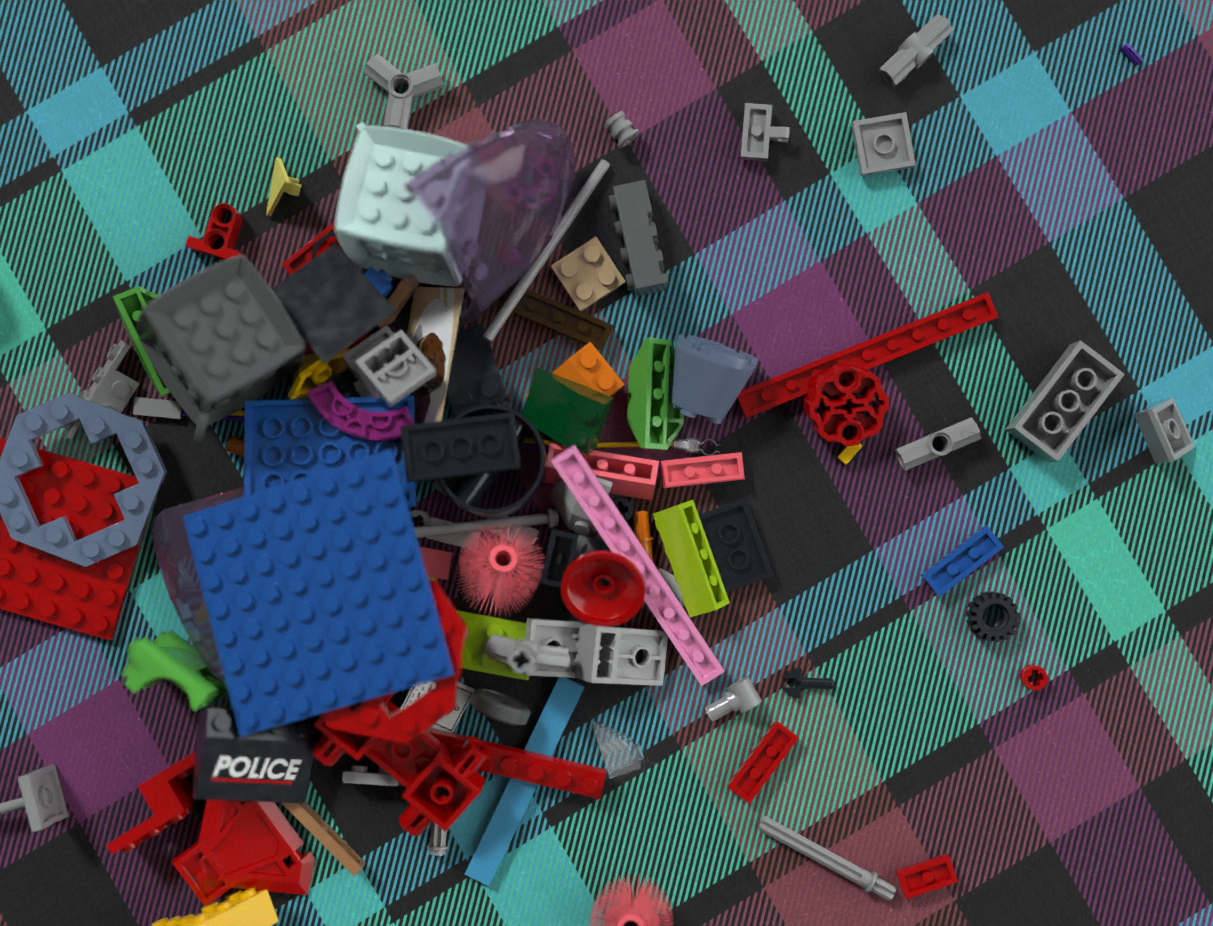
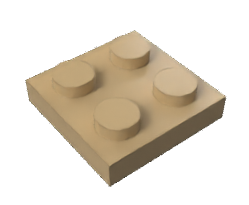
[551,237,626,312]

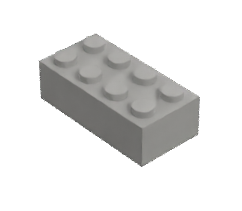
[1005,340,1124,463]

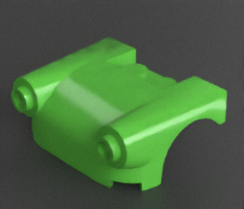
[120,630,229,711]

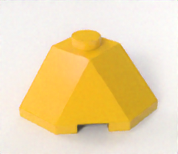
[288,349,351,399]

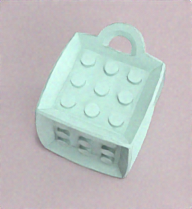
[335,122,485,286]

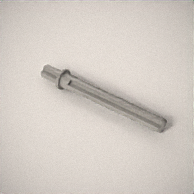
[758,816,896,901]

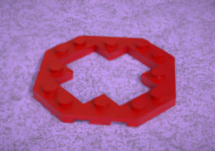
[320,579,468,744]

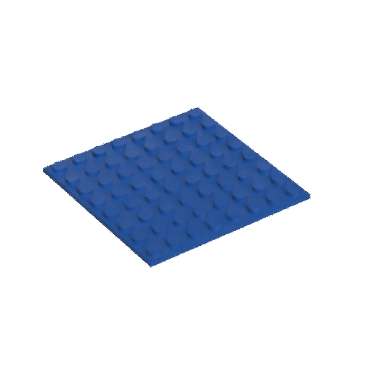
[182,450,455,737]

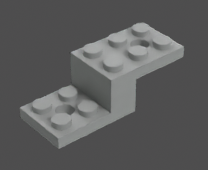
[521,618,668,686]

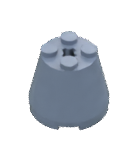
[672,334,758,424]

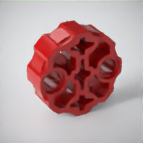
[803,362,889,446]

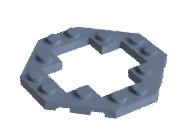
[0,393,167,567]

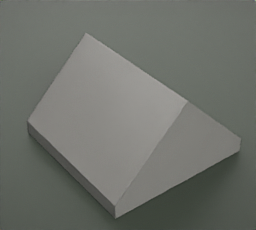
[1134,398,1195,464]

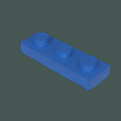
[921,525,1004,597]

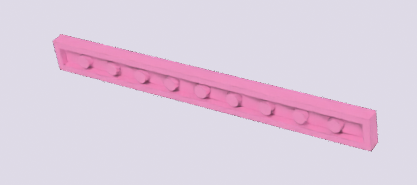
[551,444,725,686]

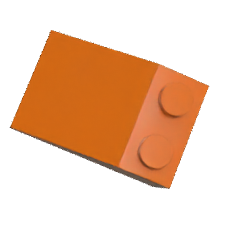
[525,342,625,399]

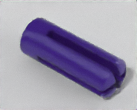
[1120,42,1143,66]

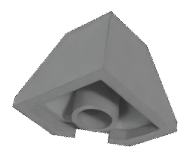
[550,477,613,537]

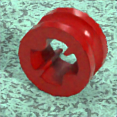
[1020,665,1048,690]

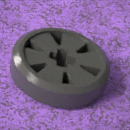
[470,688,531,726]

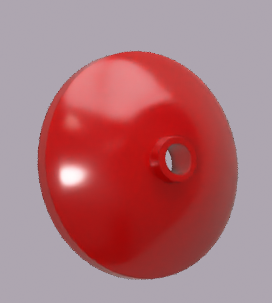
[561,551,645,627]

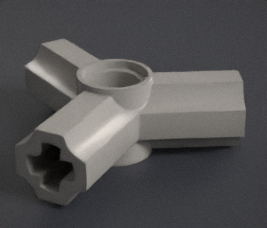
[363,54,445,130]
[485,634,570,673]

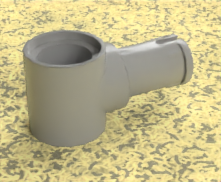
[705,676,762,722]

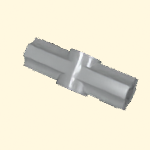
[878,14,954,87]
[895,417,981,471]

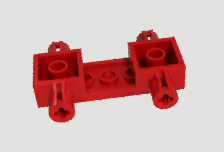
[312,691,491,836]

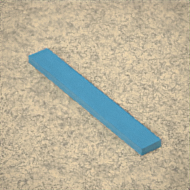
[464,677,585,886]

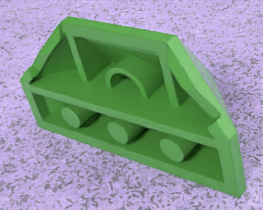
[113,286,171,397]
[627,338,684,450]

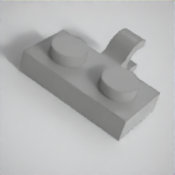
[740,103,790,161]

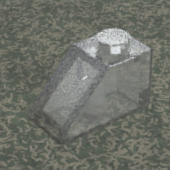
[592,720,644,778]

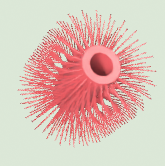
[457,520,545,618]
[589,874,674,926]

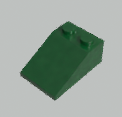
[522,368,614,455]

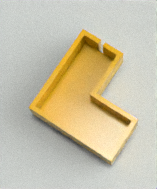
[151,888,279,926]

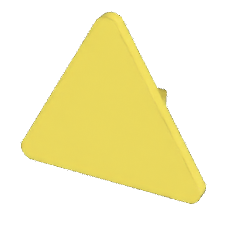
[266,157,301,216]

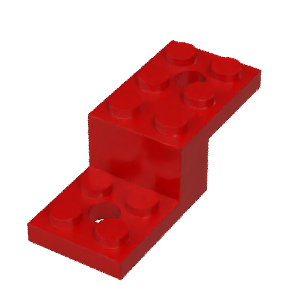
[106,752,199,854]

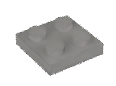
[851,112,916,177]

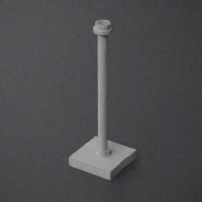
[414,508,559,538]
[0,764,69,832]

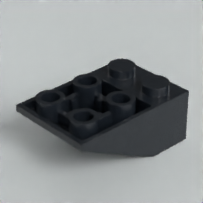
[540,529,611,588]

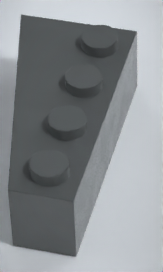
[609,180,668,297]

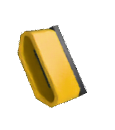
[837,443,865,467]

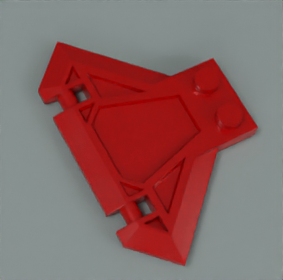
[172,800,315,906]

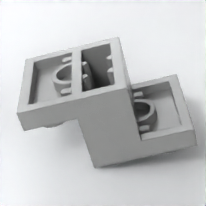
[342,325,436,407]

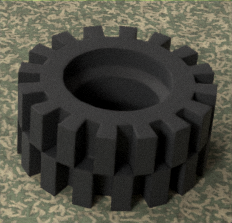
[966,591,1020,642]

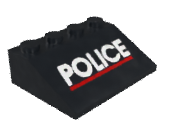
[192,708,317,803]

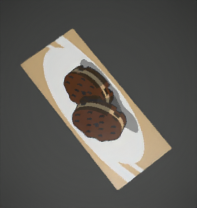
[407,287,464,424]

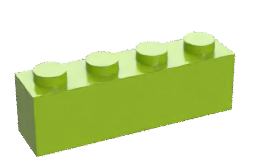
[653,500,730,617]

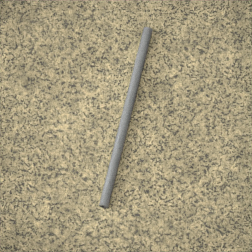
[483,159,610,342]

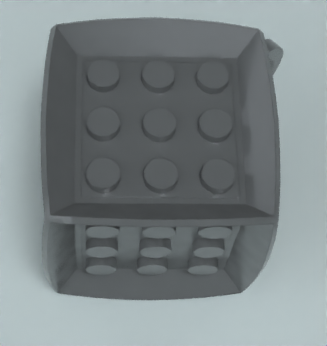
[137,254,305,444]

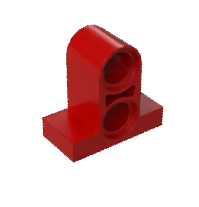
[185,203,247,260]

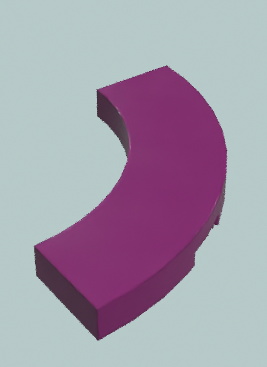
[306,381,414,441]

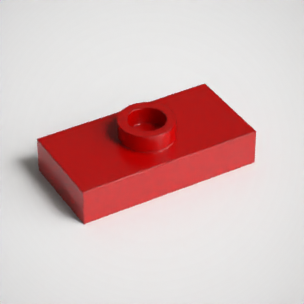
[895,853,958,899]

